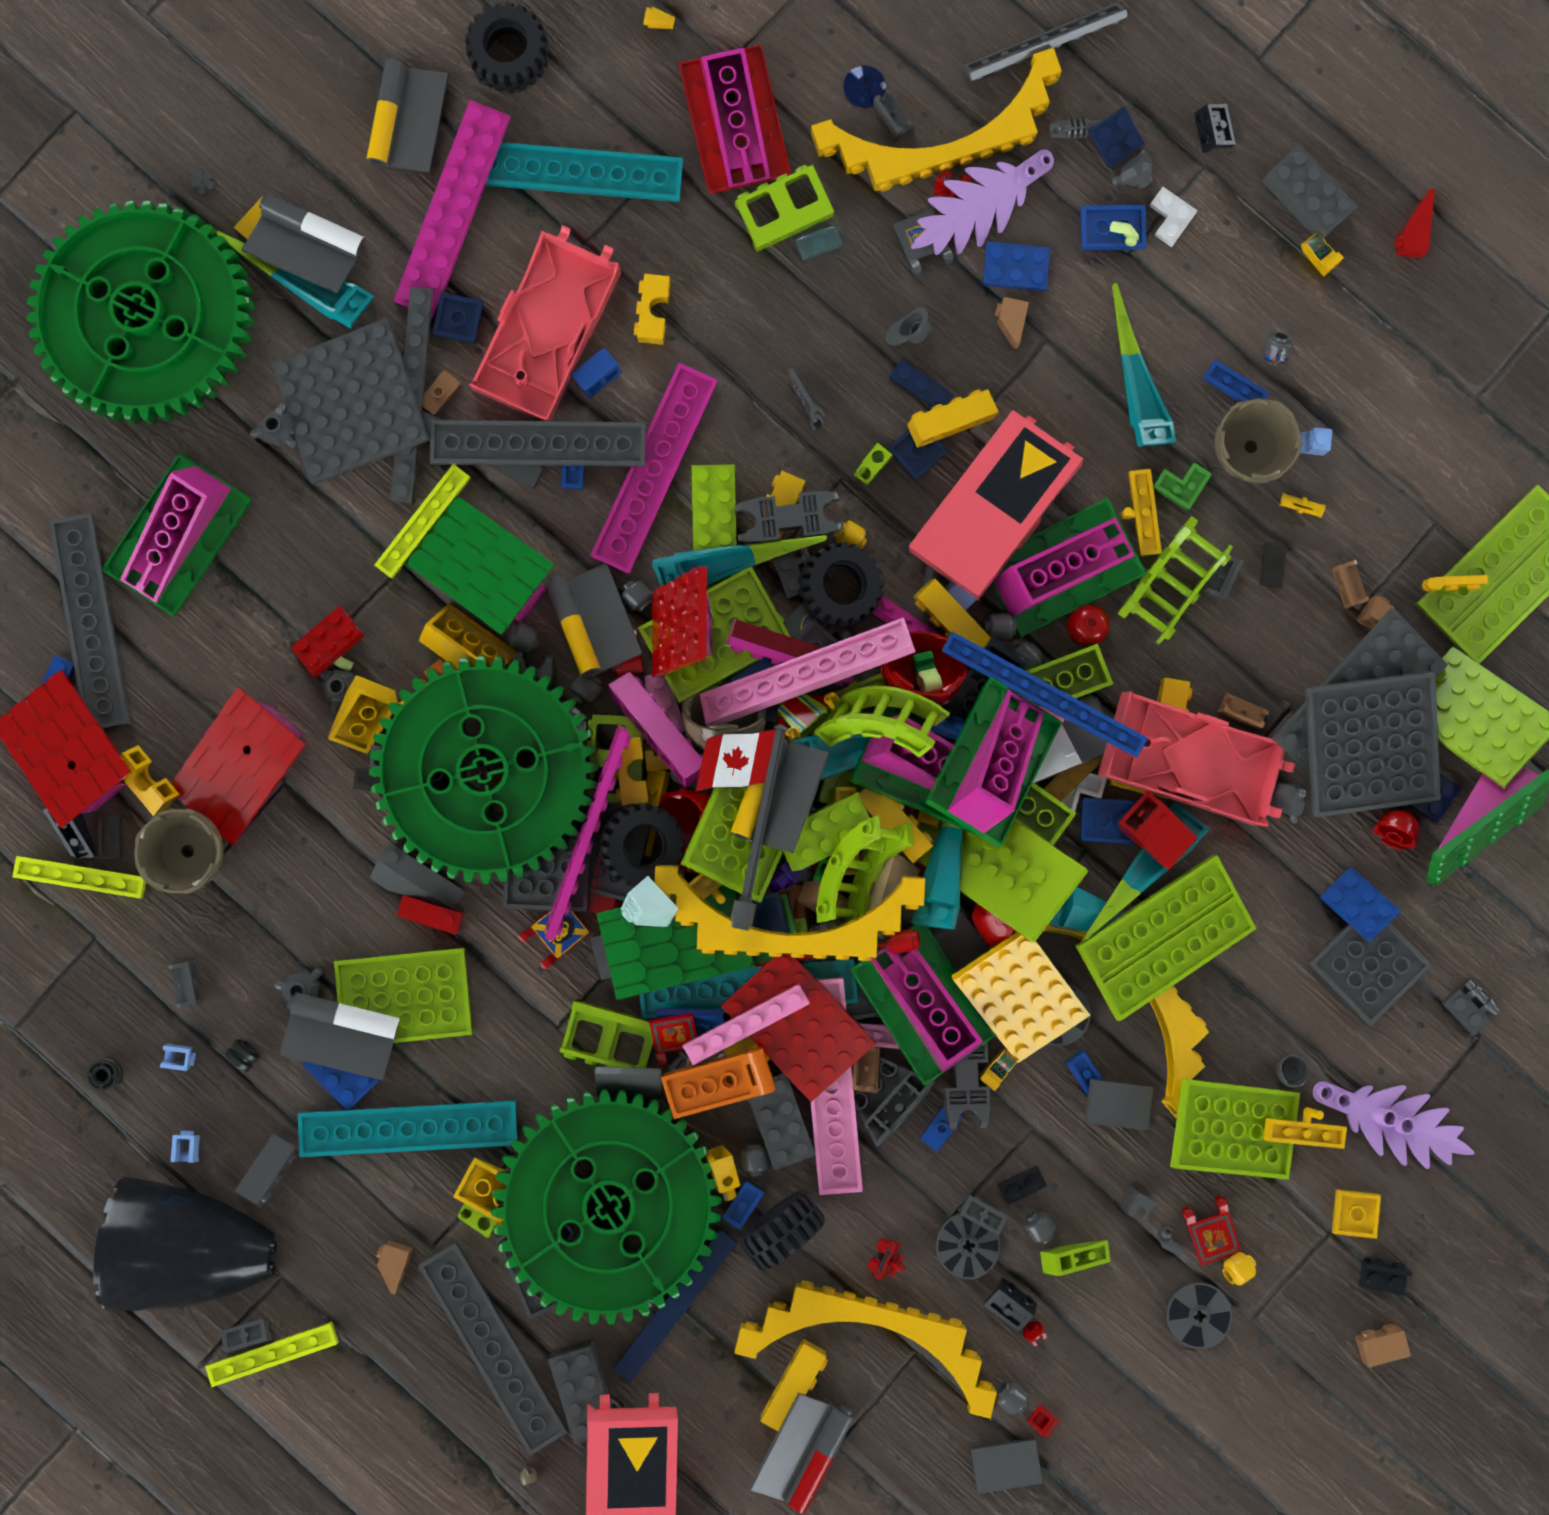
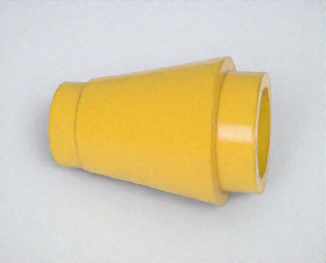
[643,6,675,30]

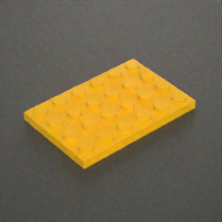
[952,932,1090,1063]

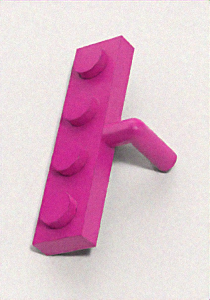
[872,596,944,637]

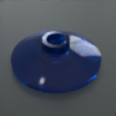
[844,66,886,108]

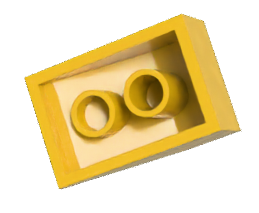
[328,675,398,754]
[453,1157,506,1222]

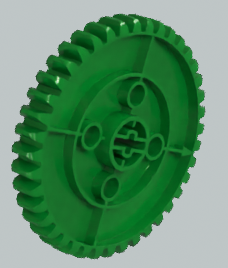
[27,200,255,424]
[369,655,600,884]
[491,1089,722,1325]

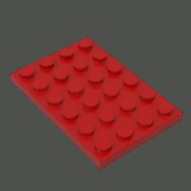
[721,953,876,1102]

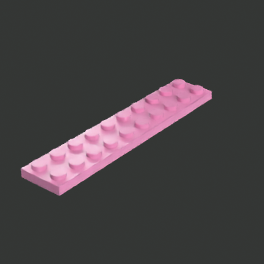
[700,617,916,728]
[811,976,863,1195]

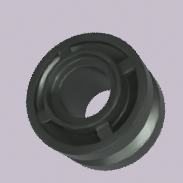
[225,1039,260,1072]
[86,1058,123,1091]

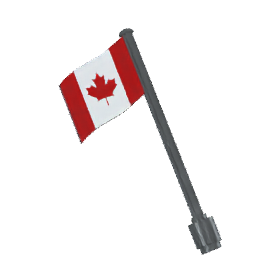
[696,725,788,931]

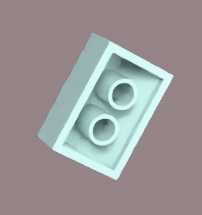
[621,876,678,927]

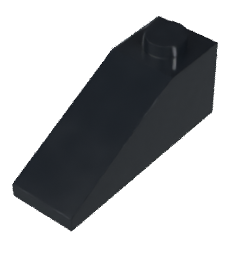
[42,807,96,863]

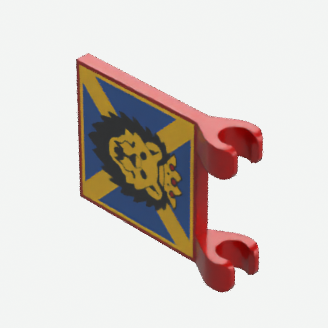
[518,910,591,969]

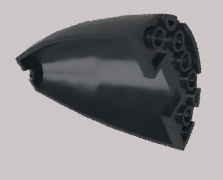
[93,1177,277,1311]

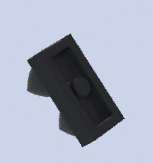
[998,1165,1047,1205]

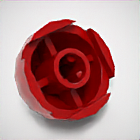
[1066,604,1110,647]
[1373,810,1420,850]

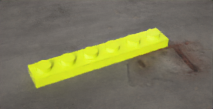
[374,465,471,579]
[12,856,146,899]
[205,1322,339,1387]

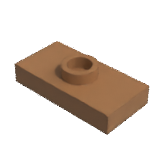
[422,370,462,416]

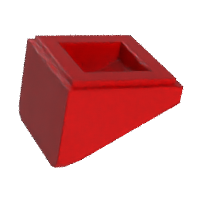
[1027,1404,1060,1438]

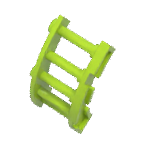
[1118,516,1233,644]
[814,686,950,758]
[816,816,914,923]

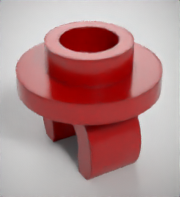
[1023,1321,1047,1346]

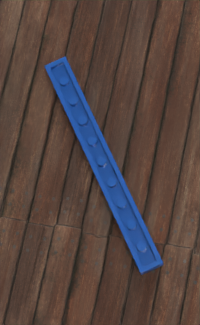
[941,631,1148,758]

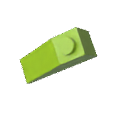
[1040,1240,1111,1276]

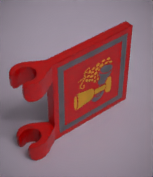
[649,1013,697,1068]
[1182,1196,1242,1266]

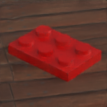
[291,606,365,678]

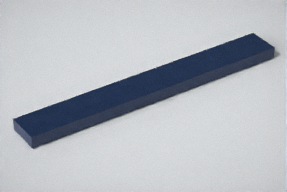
[613,1228,737,1383]

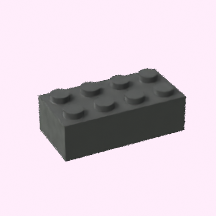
[1262,144,1358,238]
[749,1071,816,1170]
[548,1339,614,1445]

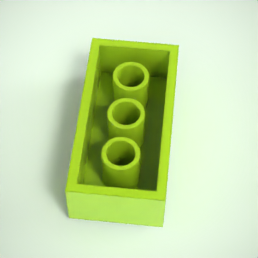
[691,464,737,551]
[1026,644,1113,699]
[1014,783,1076,846]
[783,793,869,871]

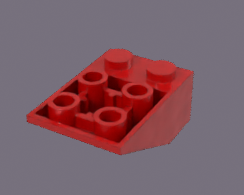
[1118,791,1197,871]

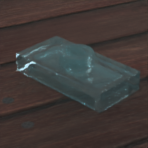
[795,225,843,261]

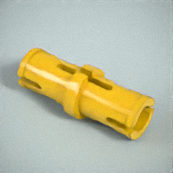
[1279,493,1326,518]

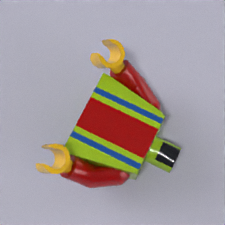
[776,692,840,743]

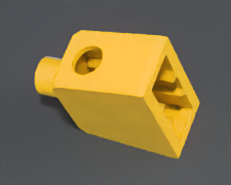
[704,1145,740,1201]

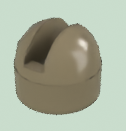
[520,1467,539,1486]

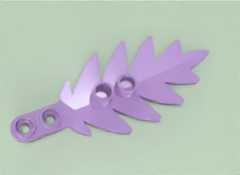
[911,149,1054,255]
[1313,1081,1475,1169]

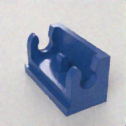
[571,348,622,399]

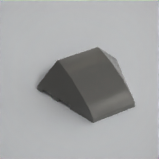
[852,1057,935,1147]

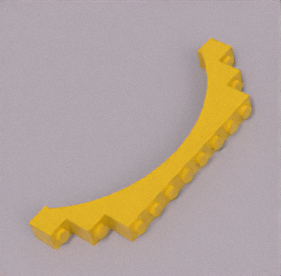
[811,48,1062,192]
[655,865,925,961]
[1044,924,1209,1118]
[734,1280,997,1419]

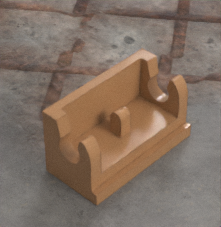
[1332,560,1370,609]
[1218,693,1269,729]
[852,1047,880,1092]

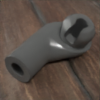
[1158,1226,1184,1256]

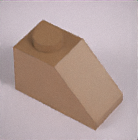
[995,297,1029,349]
[1357,596,1394,629]
[376,1240,413,1295]

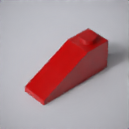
[1394,188,1435,258]
[397,895,466,934]

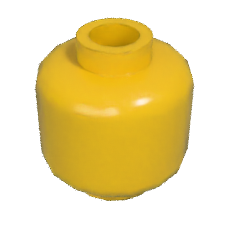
[834,520,867,550]
[1222,1252,1256,1286]

